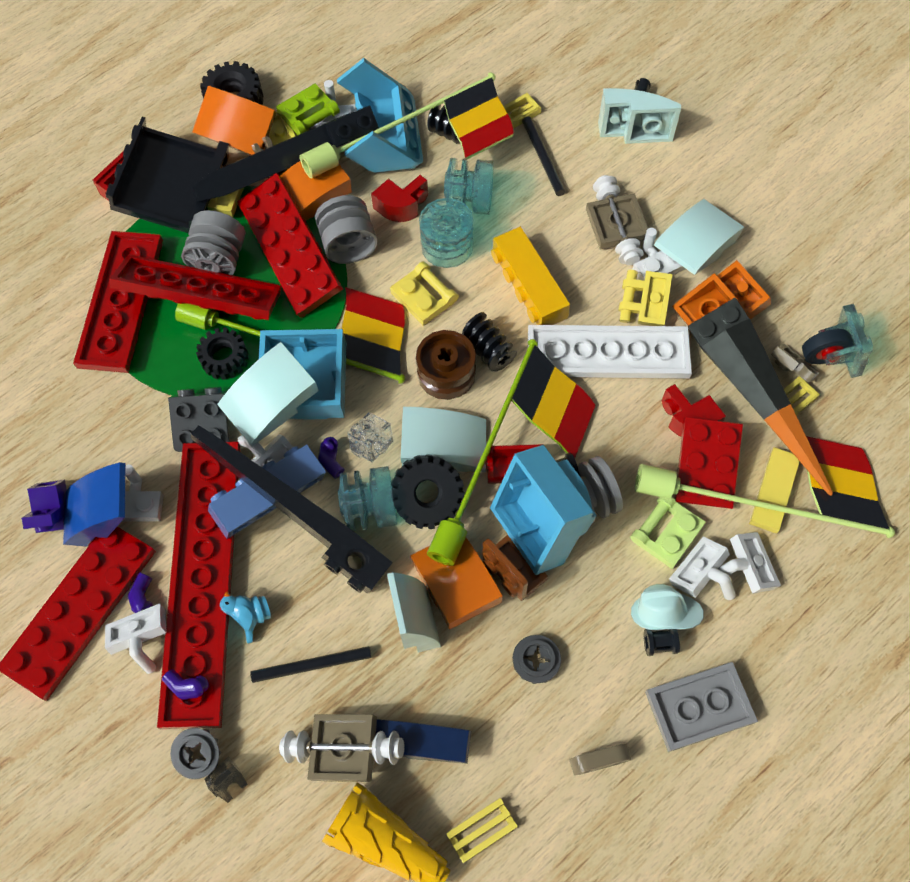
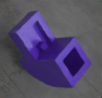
[21,479,67,533]

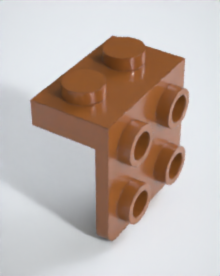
[482,535,548,601]

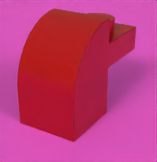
[371,175,428,222]
[662,384,726,437]

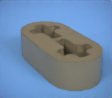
[569,744,631,776]

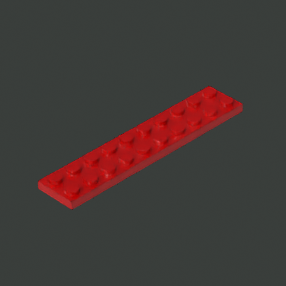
[157,442,240,729]

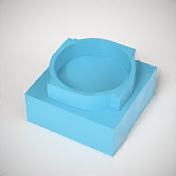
[259,329,347,420]
[490,445,597,575]

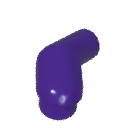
[318,437,345,479]
[128,573,153,613]
[162,669,209,700]

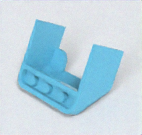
[337,58,423,173]

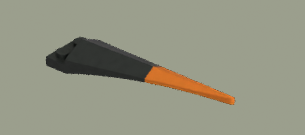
[688,298,833,496]

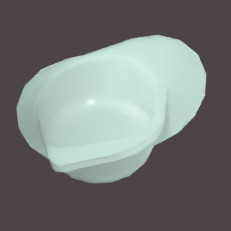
[631,584,704,630]

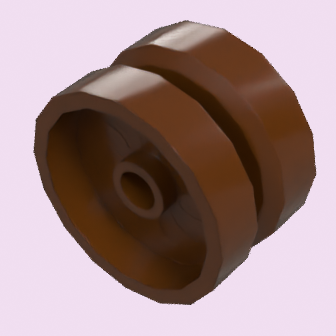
[416,330,476,400]

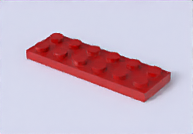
[237,173,343,318]
[73,231,163,373]
[110,254,281,320]
[0,527,156,702]

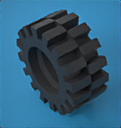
[196,328,249,380]

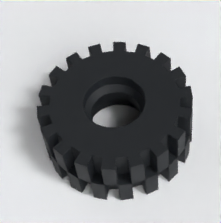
[200,61,264,105]
[391,454,465,529]

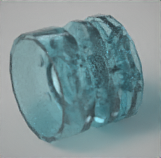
[444,158,494,215]
[419,198,474,268]
[338,466,398,532]

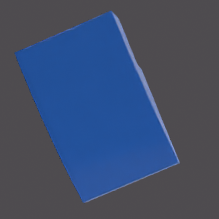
[63,462,126,547]

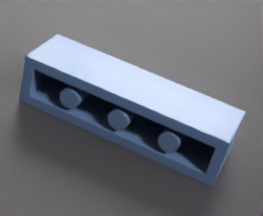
[208,445,326,539]

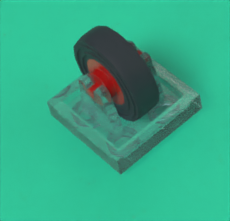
[802,304,873,378]

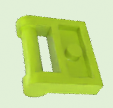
[276,83,340,135]

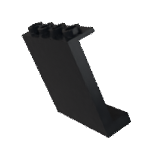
[106,116,229,233]

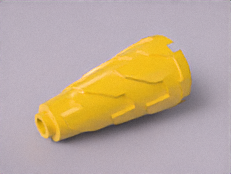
[322,782,450,882]

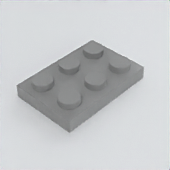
[645,662,758,752]

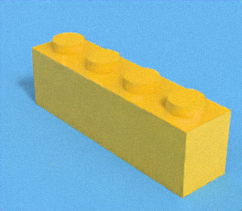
[491,226,570,325]

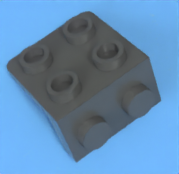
[168,387,229,452]

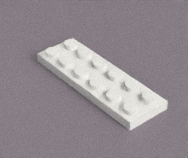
[528,325,692,379]

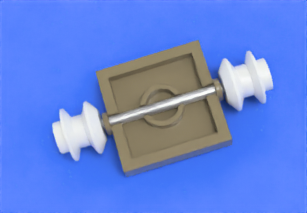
[586,175,648,265]
[279,714,404,782]

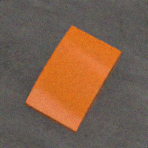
[192,86,276,155]
[280,161,352,221]
[672,260,771,326]
[410,538,503,630]

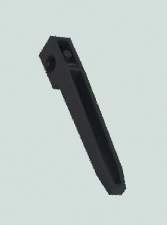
[191,105,379,201]
[191,425,393,593]

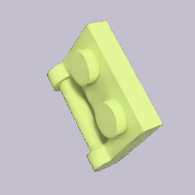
[630,497,706,569]

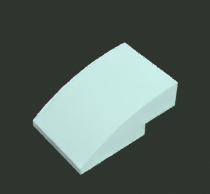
[598,88,681,144]
[654,199,744,275]
[218,342,318,446]
[401,407,486,472]
[387,572,441,653]

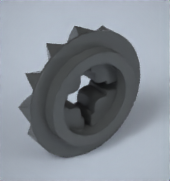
[512,635,561,684]
[170,727,221,779]

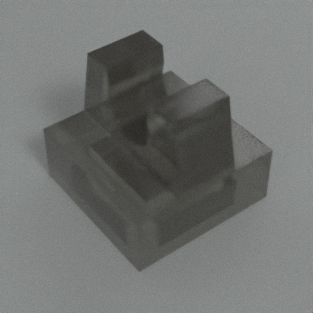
[204,756,248,803]

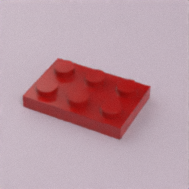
[674,417,743,509]

